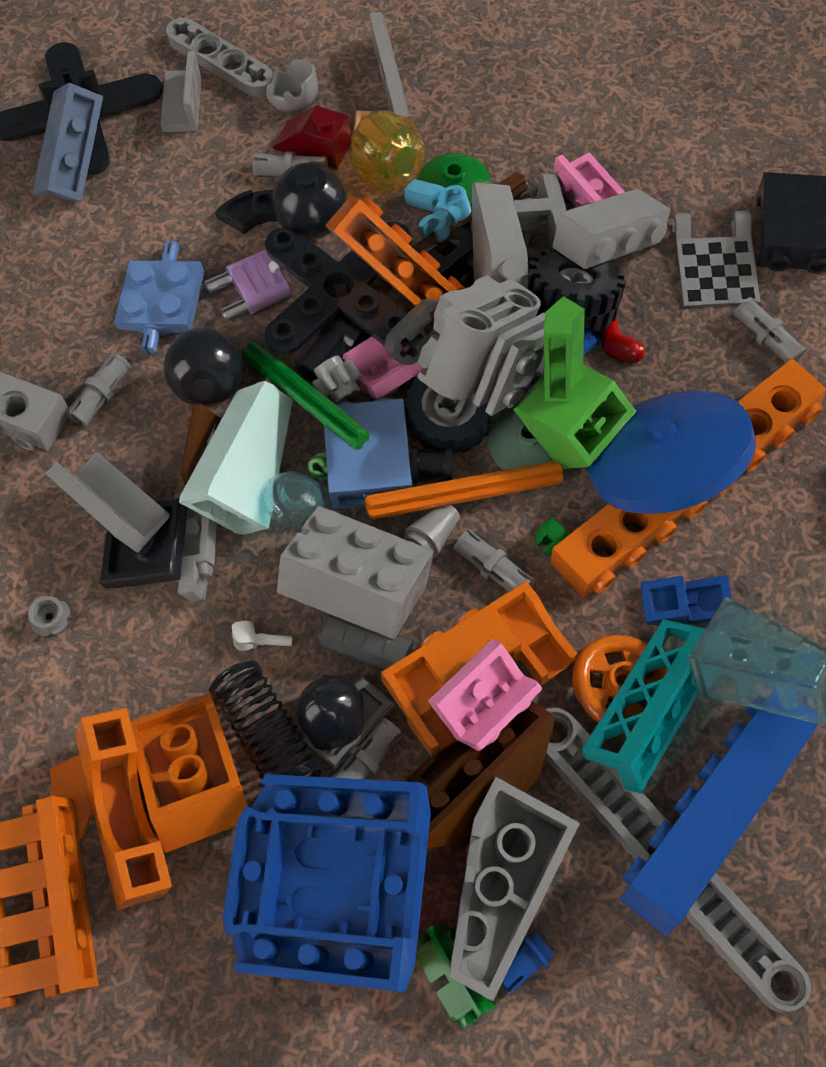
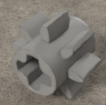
[311,355,362,404]

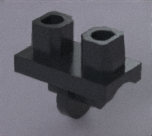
[427,226,474,287]

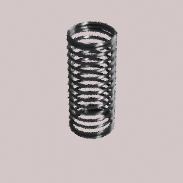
[209,660,323,780]

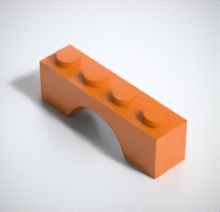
[75,708,172,910]

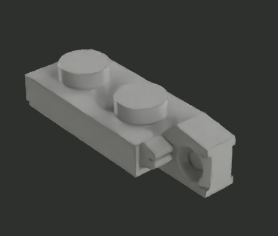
[174,492,217,602]

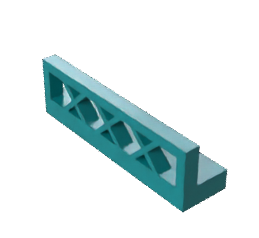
[581,619,719,794]

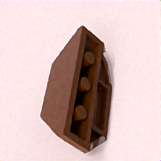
[406,701,555,849]

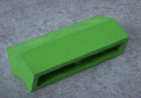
[544,296,585,402]

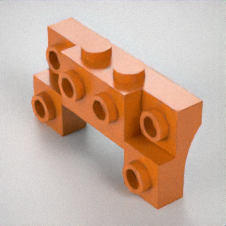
[381,581,577,758]

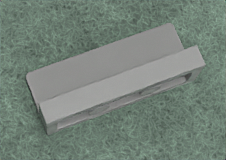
[46,453,170,553]

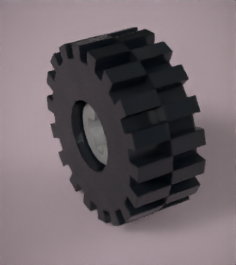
[528,248,626,333]

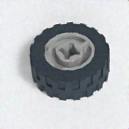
[405,378,493,455]

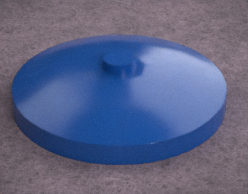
[587,391,756,514]

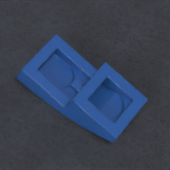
[640,575,735,625]

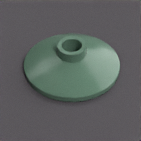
[488,409,553,470]

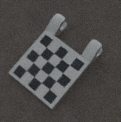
[672,210,761,307]

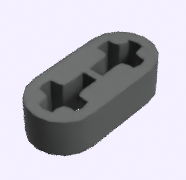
[385,297,440,365]

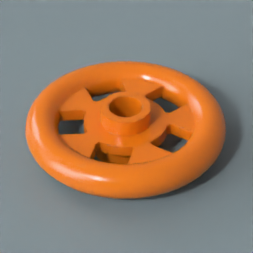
[572,635,667,733]

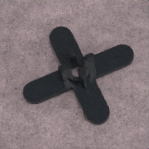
[0,42,163,175]
[264,222,411,355]

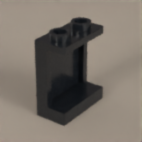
[756,172,826,274]

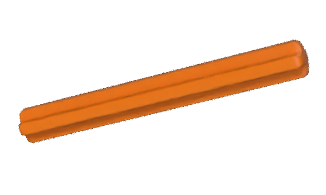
[365,461,563,520]

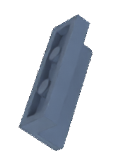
[33,83,103,203]

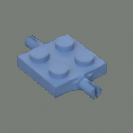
[114,241,205,355]

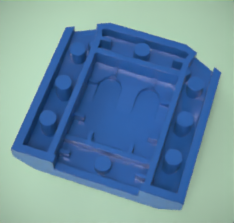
[223,774,431,992]

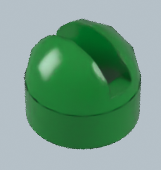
[534,518,569,555]

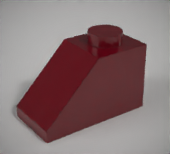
[273,105,352,169]

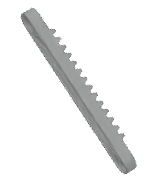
[545,707,811,1013]

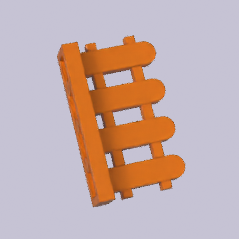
[0,796,99,1009]

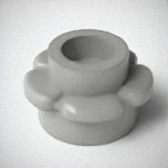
[28,596,70,636]

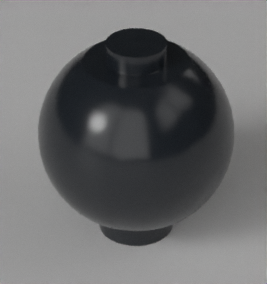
[272,163,347,240]
[164,328,243,407]

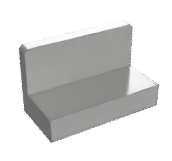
[160,51,202,132]

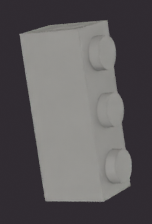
[552,189,671,269]

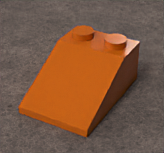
[130,693,249,853]

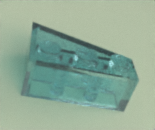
[688,596,826,726]

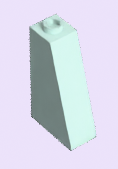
[179,381,293,535]

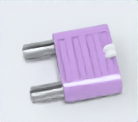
[205,249,292,321]

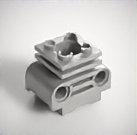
[417,275,545,416]

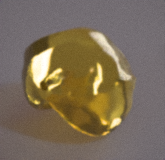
[351,110,425,192]

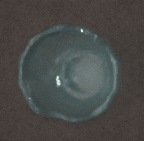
[262,471,326,533]

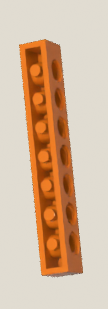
[550,358,826,598]

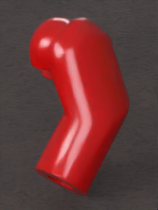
[600,318,645,363]

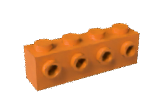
[325,195,466,324]

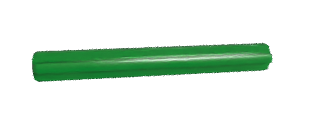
[242,341,369,450]

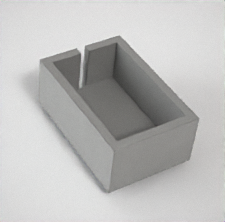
[277,506,434,640]

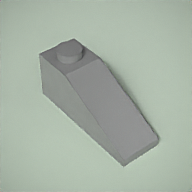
[472,183,528,289]

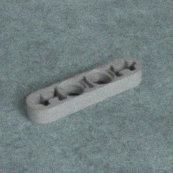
[166,18,273,98]

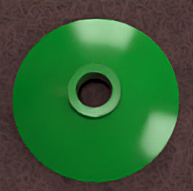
[418,153,490,204]

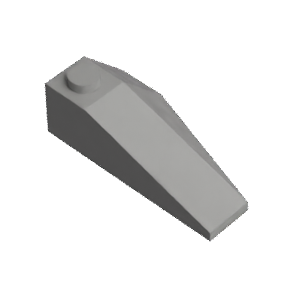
[449,777,580,1001]

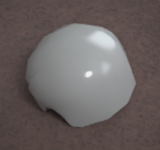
[266,59,318,113]

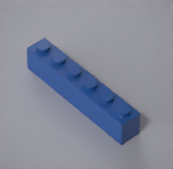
[619,682,825,937]

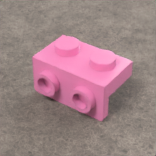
[553,152,625,208]
[343,337,424,399]
[428,639,542,751]

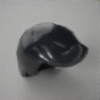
[296,674,364,751]

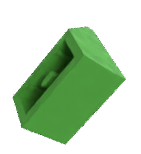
[513,364,636,469]

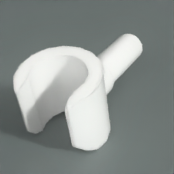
[232,621,292,651]

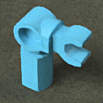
[404,179,471,242]

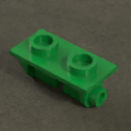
[416,923,497,1029]

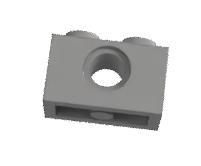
[0,372,68,451]

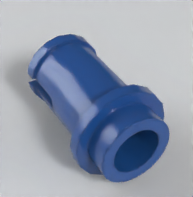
[502,933,554,995]

